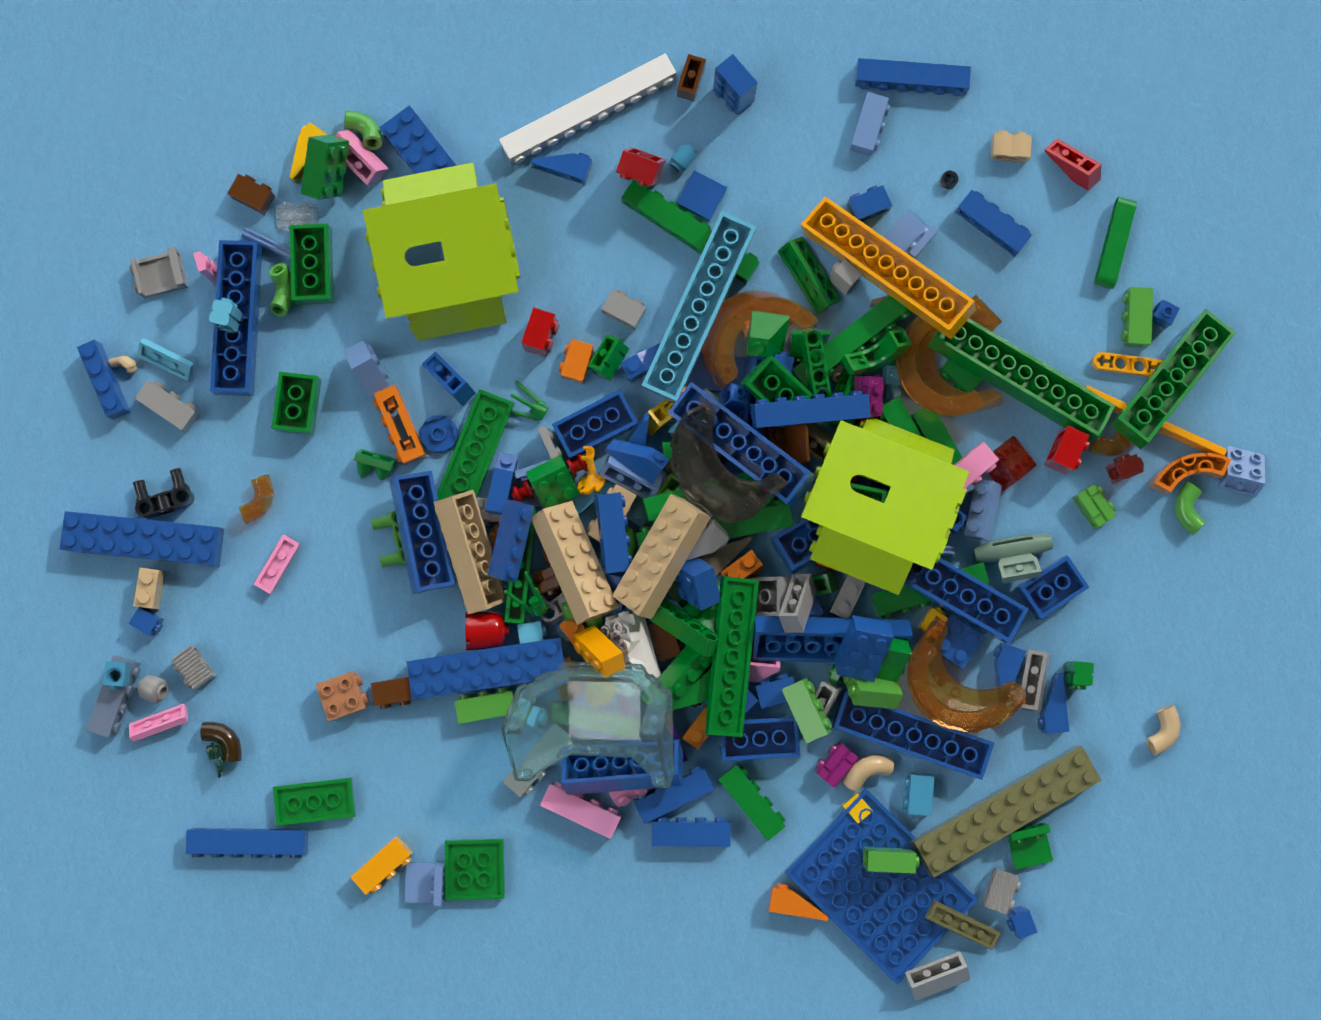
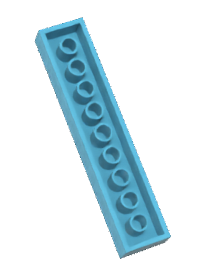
[642,211,756,403]

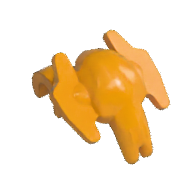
[577,446,607,495]

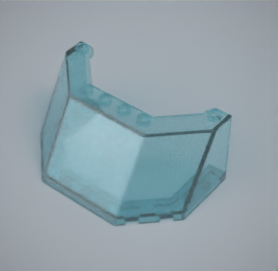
[501,662,674,788]

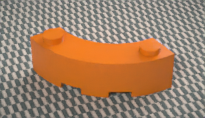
[1148,453,1232,495]

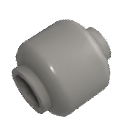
[137,675,168,703]

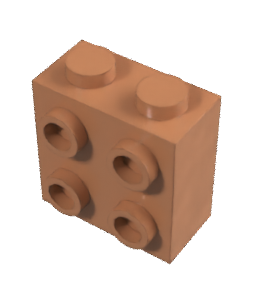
[315,671,369,721]

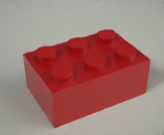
[616,147,666,187]

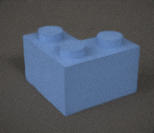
[344,340,389,397]

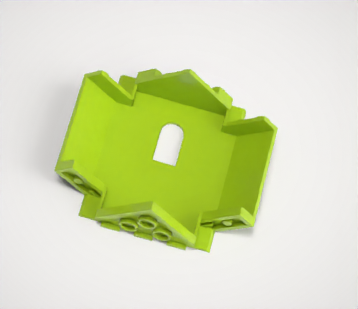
[362,163,520,341]
[801,417,970,595]

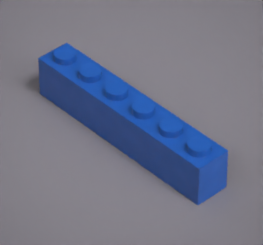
[855,58,971,96]
[750,391,870,428]
[186,828,308,858]

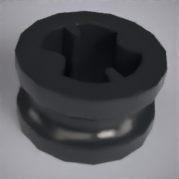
[940,170,958,189]

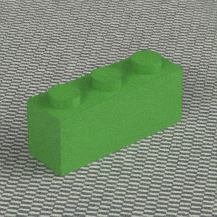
[1121,287,1153,348]
[782,678,832,744]
[454,687,517,724]

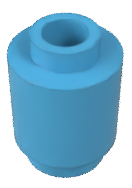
[669,144,696,173]

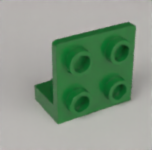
[1007,822,1053,870]

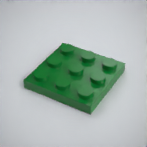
[444,838,505,900]

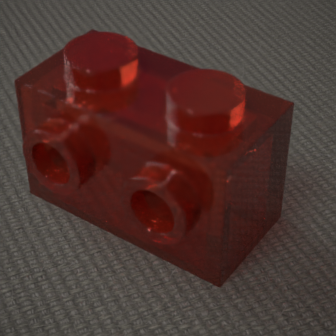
[1105,453,1144,484]

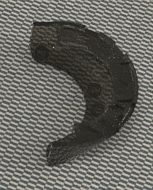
[670,403,788,523]

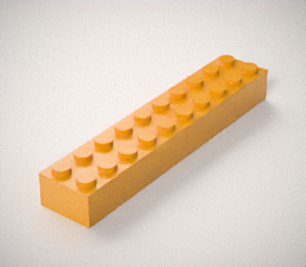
[801,196,976,339]

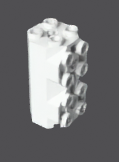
[600,611,661,697]

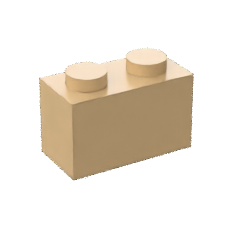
[133,568,166,609]

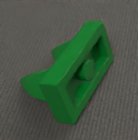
[354,449,397,481]

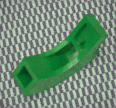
[841,328,912,376]

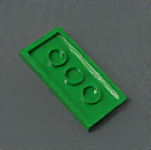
[273,777,356,826]

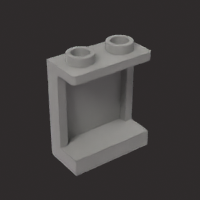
[129,247,188,299]

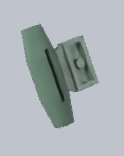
[973,534,1053,583]

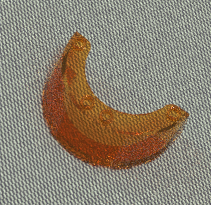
[702,290,819,391]
[897,316,1004,416]
[907,615,1026,733]

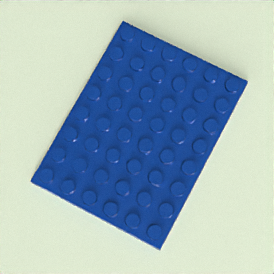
[784,788,978,985]

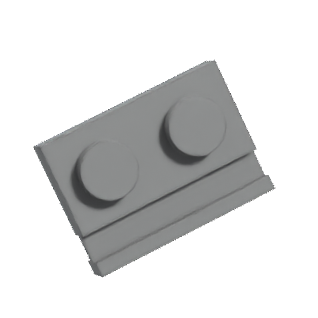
[538,426,563,459]

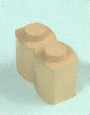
[990,130,1032,162]

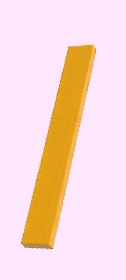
[1085,385,1227,456]

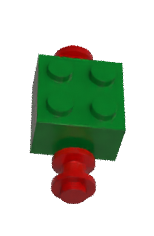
[511,454,588,509]

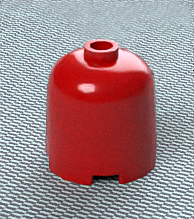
[465,612,509,650]

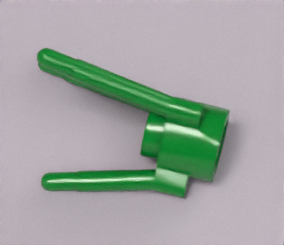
[511,381,549,422]
[504,571,548,616]

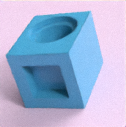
[103,661,132,690]

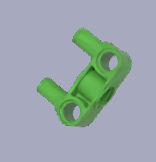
[371,510,406,567]

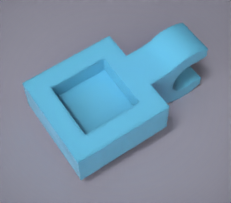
[883,365,903,399]

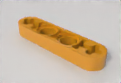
[1091,352,1162,377]

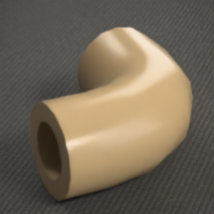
[1146,705,1181,756]
[843,755,894,791]

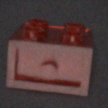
[988,436,1037,491]

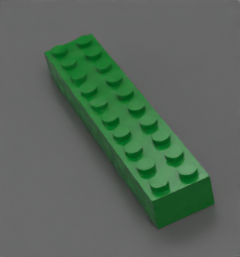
[927,319,1115,443]

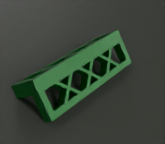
[778,237,841,314]

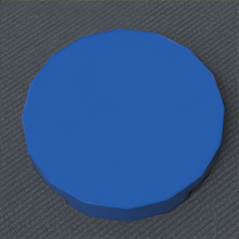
[420,415,458,454]

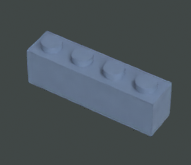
[86,656,141,737]

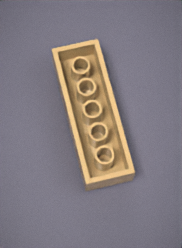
[433,490,507,614]
[612,494,711,619]
[531,501,619,625]

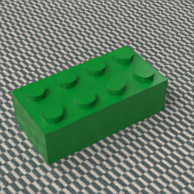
[289,223,334,305]

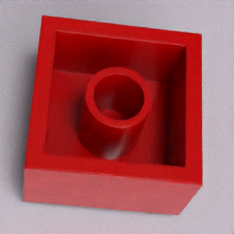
[521,307,559,357]
[1044,426,1089,475]

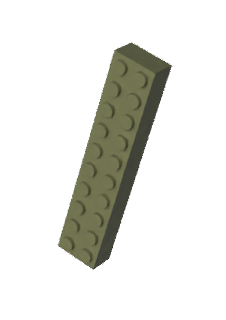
[910,746,1102,877]

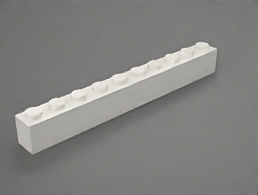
[499,53,676,164]

